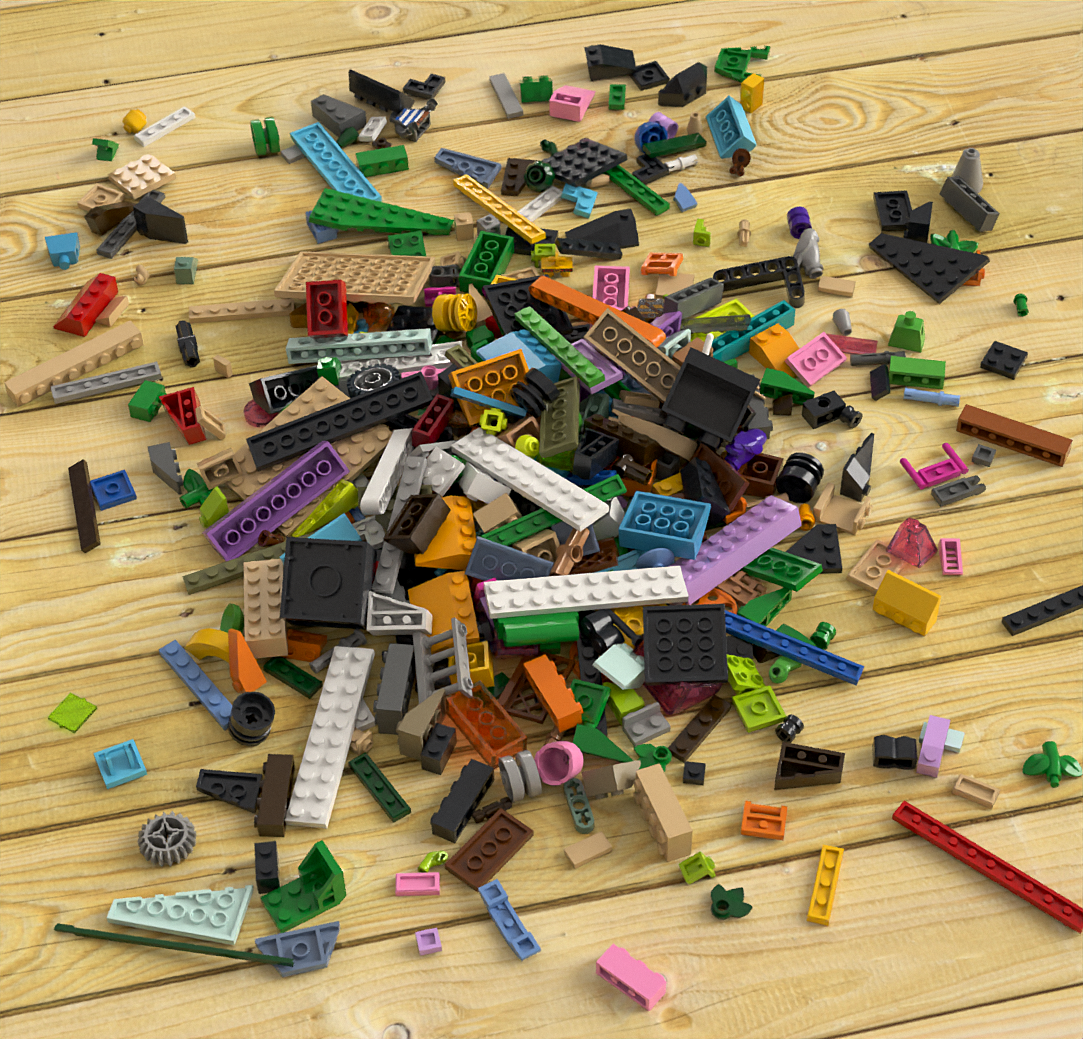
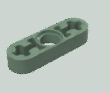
[564,778,594,834]

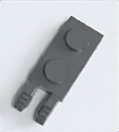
[931,475,986,507]

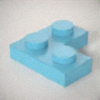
[561,183,598,218]

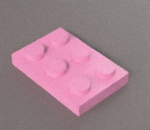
[785,332,847,388]

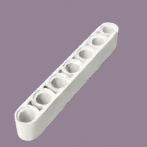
[360,428,414,515]

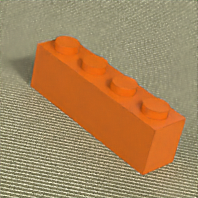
[523,654,584,732]

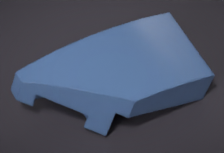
[673,183,698,212]

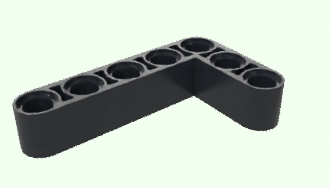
[713,256,805,308]

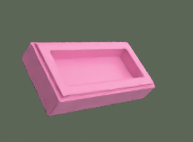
[395,872,440,896]

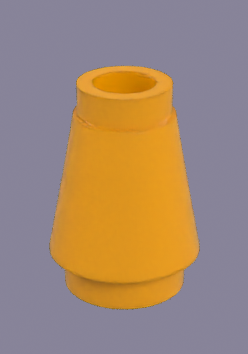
[799,504,815,531]

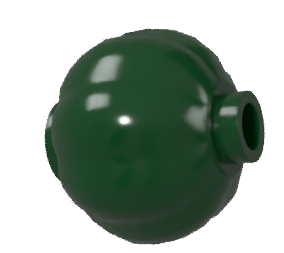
[524,160,555,193]

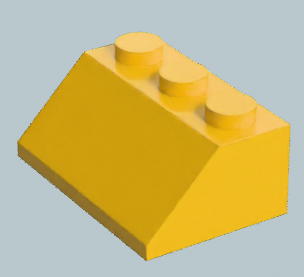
[872,570,941,636]

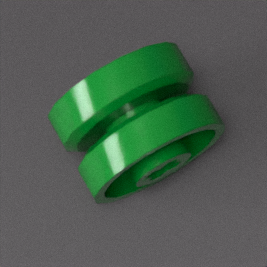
[250,116,280,156]

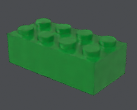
[459,231,514,296]

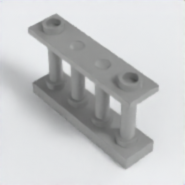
[413,617,473,704]

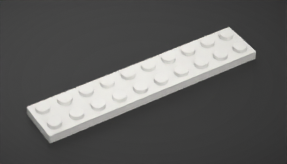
[451,427,609,532]
[483,566,689,619]
[285,646,375,828]

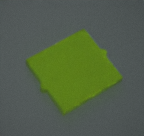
[48,692,97,733]

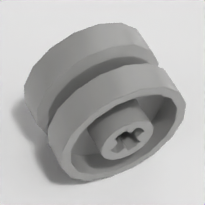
[498,750,542,803]

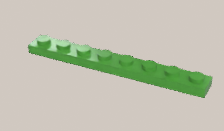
[515,306,605,388]

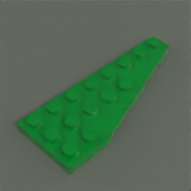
[309,188,454,235]

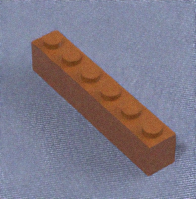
[956,404,1073,467]

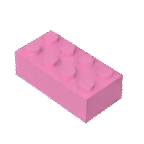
[593,266,630,309]

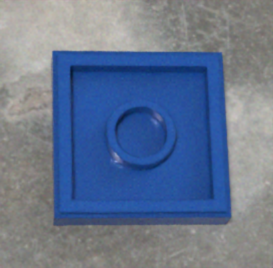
[90,470,137,511]

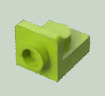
[693,219,711,247]
[531,244,556,268]
[678,851,716,885]

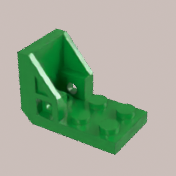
[260,840,347,933]

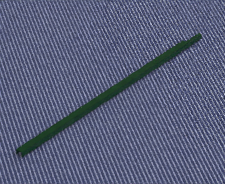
[54,923,295,967]

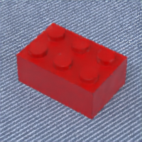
[306,279,348,339]

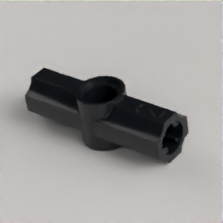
[175,320,200,368]

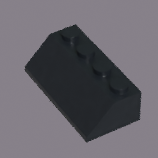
[349,69,415,114]

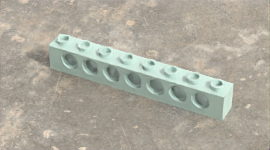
[286,328,433,364]

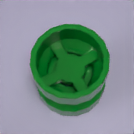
[810,622,836,650]

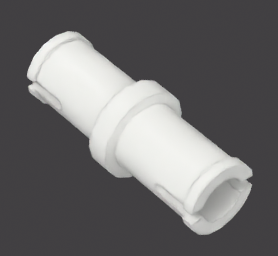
[664,154,698,172]

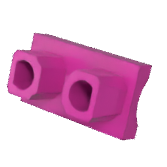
[424,286,456,307]

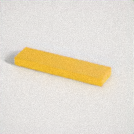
[807,845,844,926]

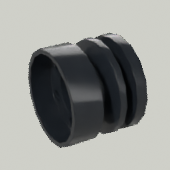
[509,367,560,418]
[776,452,824,503]
[228,691,275,746]

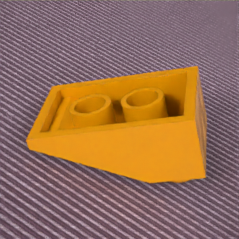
[749,323,800,378]

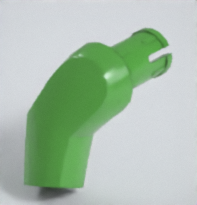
[769,656,802,683]

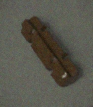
[472,797,512,823]

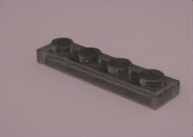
[680,314,751,334]

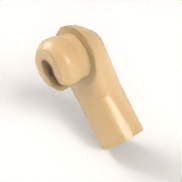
[134,264,149,285]

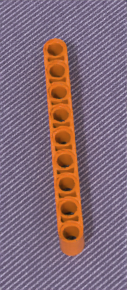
[528,275,666,348]

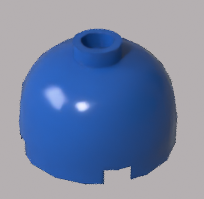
[634,122,668,154]

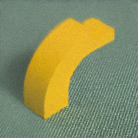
[184,628,258,663]

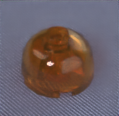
[363,301,394,329]

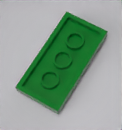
[739,547,823,592]

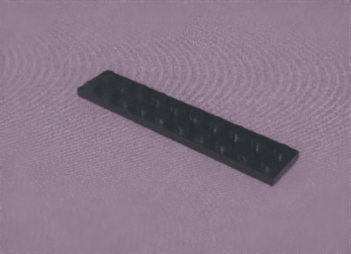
[246,371,433,472]

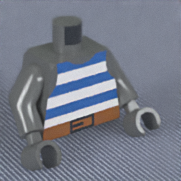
[389,98,438,142]

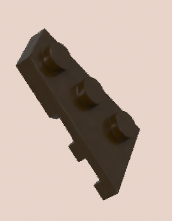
[501,158,540,196]

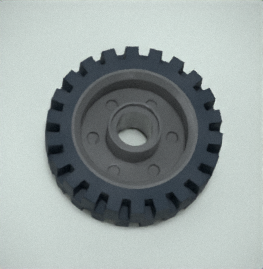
[347,364,401,398]

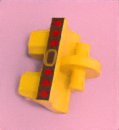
[541,251,573,277]

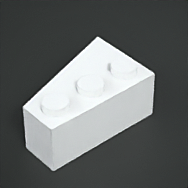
[367,591,432,636]

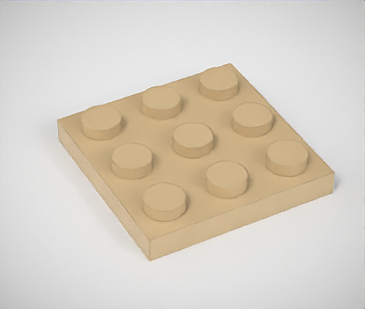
[108,154,176,199]

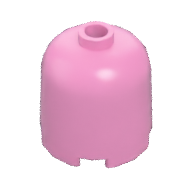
[534,741,583,785]

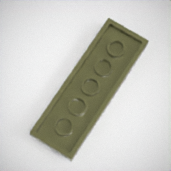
[539,376,580,459]

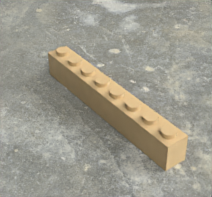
[4,321,144,407]

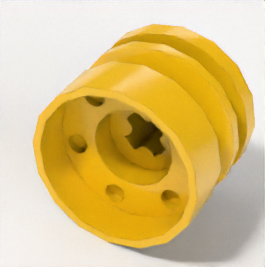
[432,294,477,332]

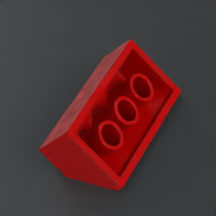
[53,273,118,337]

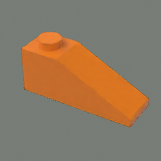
[228,629,267,694]

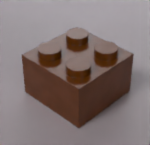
[738,453,784,498]

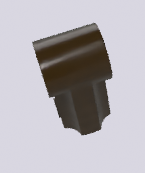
[611,454,653,485]

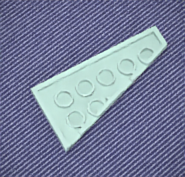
[107,885,254,945]

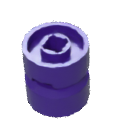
[787,206,812,239]

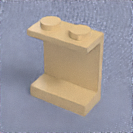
[813,482,872,535]

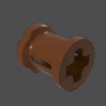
[258,530,284,547]

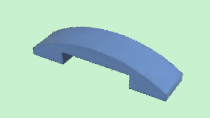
[478,879,541,961]

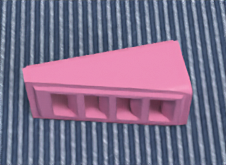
[938,538,963,575]

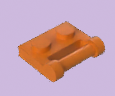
[641,252,683,276]
[741,801,788,840]

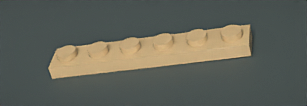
[189,298,295,324]

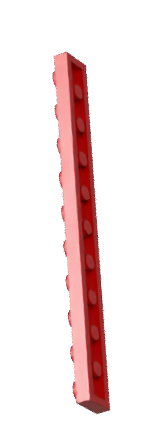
[892,800,1083,934]

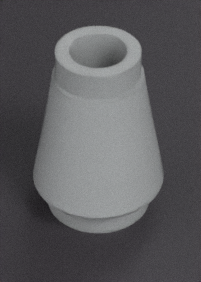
[832,309,852,336]

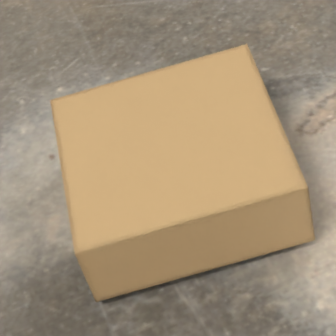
[213,355,233,378]

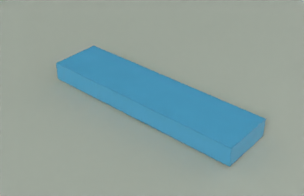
[450,387,527,419]

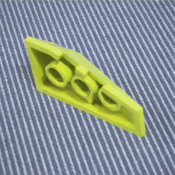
[291,479,358,537]

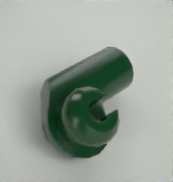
[540,139,558,156]

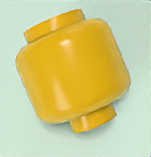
[122,109,147,134]

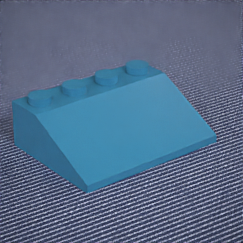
[476,330,562,383]
[618,491,711,560]

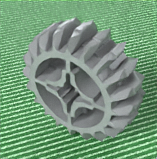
[138,811,197,867]

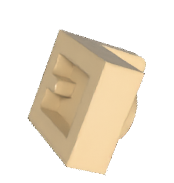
[440,251,467,270]
[349,727,374,756]

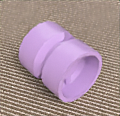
[648,112,678,139]

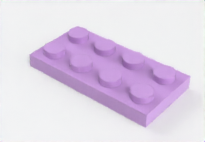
[552,339,623,394]

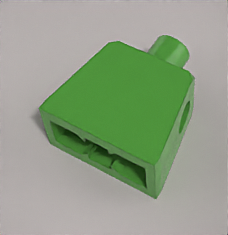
[888,311,925,353]

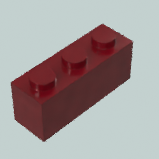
[412,394,454,448]

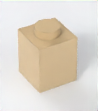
[454,212,474,241]

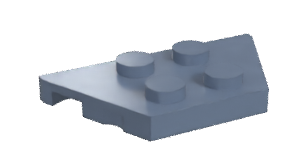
[255,921,340,977]

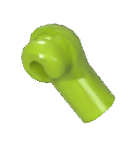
[417,850,448,873]

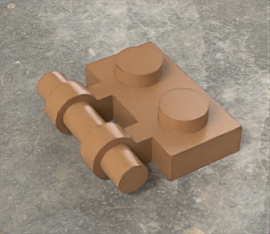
[715,570,767,606]

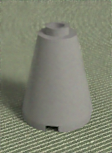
[951,148,983,193]

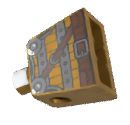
[637,294,664,324]

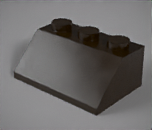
[383,494,451,554]

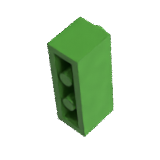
[889,356,946,389]

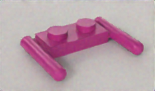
[900,443,969,490]

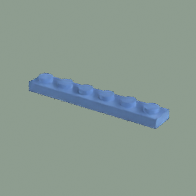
[159,640,232,731]

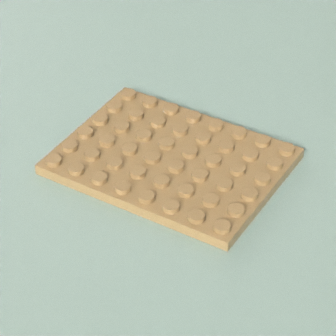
[274,251,435,305]
[223,376,393,537]

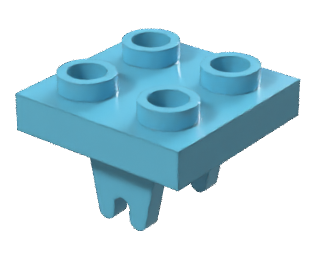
[93,739,147,789]

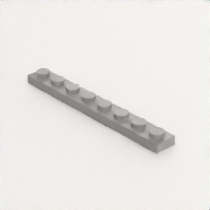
[372,456,427,594]

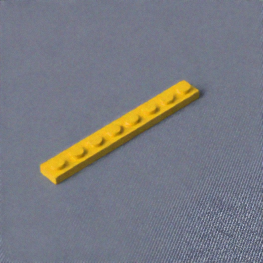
[453,174,546,244]

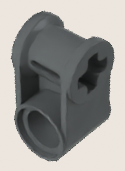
[429,265,461,288]

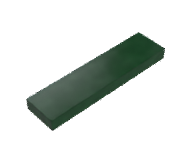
[642,133,707,158]
[348,752,411,823]

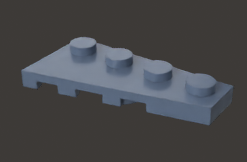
[434,148,501,188]

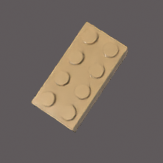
[633,763,693,862]

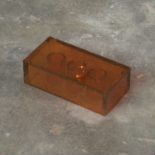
[446,680,528,770]

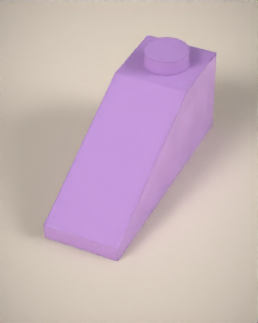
[916,715,950,778]

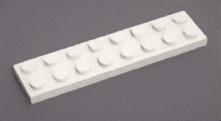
[339,341,462,381]

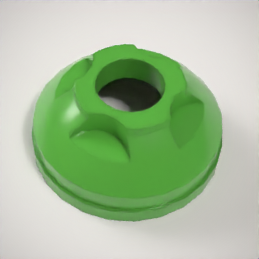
[220,603,244,633]

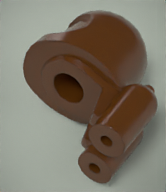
[729,148,751,177]

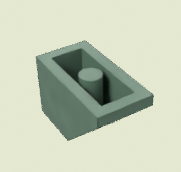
[174,257,198,284]

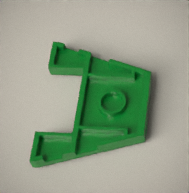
[714,46,770,82]

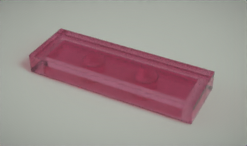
[826,334,878,354]

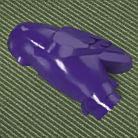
[724,428,767,472]

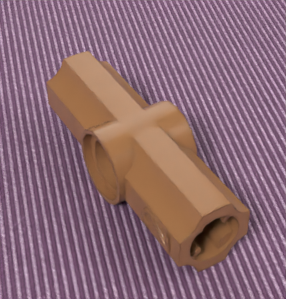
[549,527,590,576]

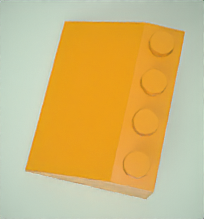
[448,349,529,426]
[414,495,477,570]
[408,571,479,655]

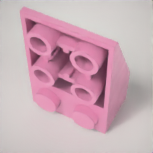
[549,85,595,122]

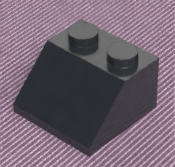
[903,202,933,243]

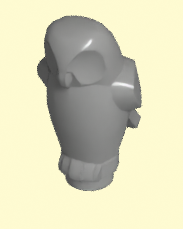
[789,228,823,279]

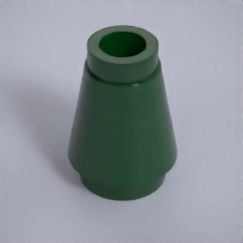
[336,127,359,149]

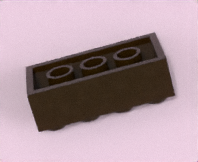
[583,414,666,466]

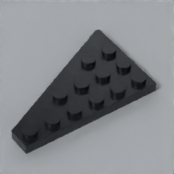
[869,233,990,304]

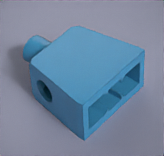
[45,232,80,270]

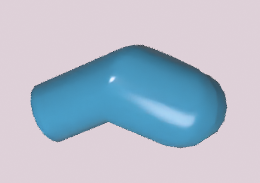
[353,318,369,334]

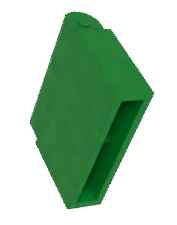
[492,611,579,647]

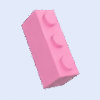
[596,944,666,1011]

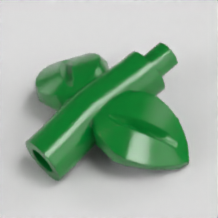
[930,230,979,253]
[179,469,214,508]
[1022,741,1083,788]

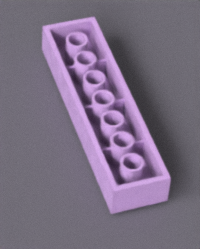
[668,495,802,605]

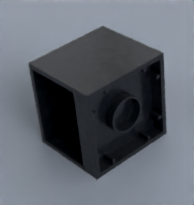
[659,347,761,452]
[280,537,377,630]

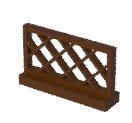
[549,536,620,577]
[496,645,575,724]

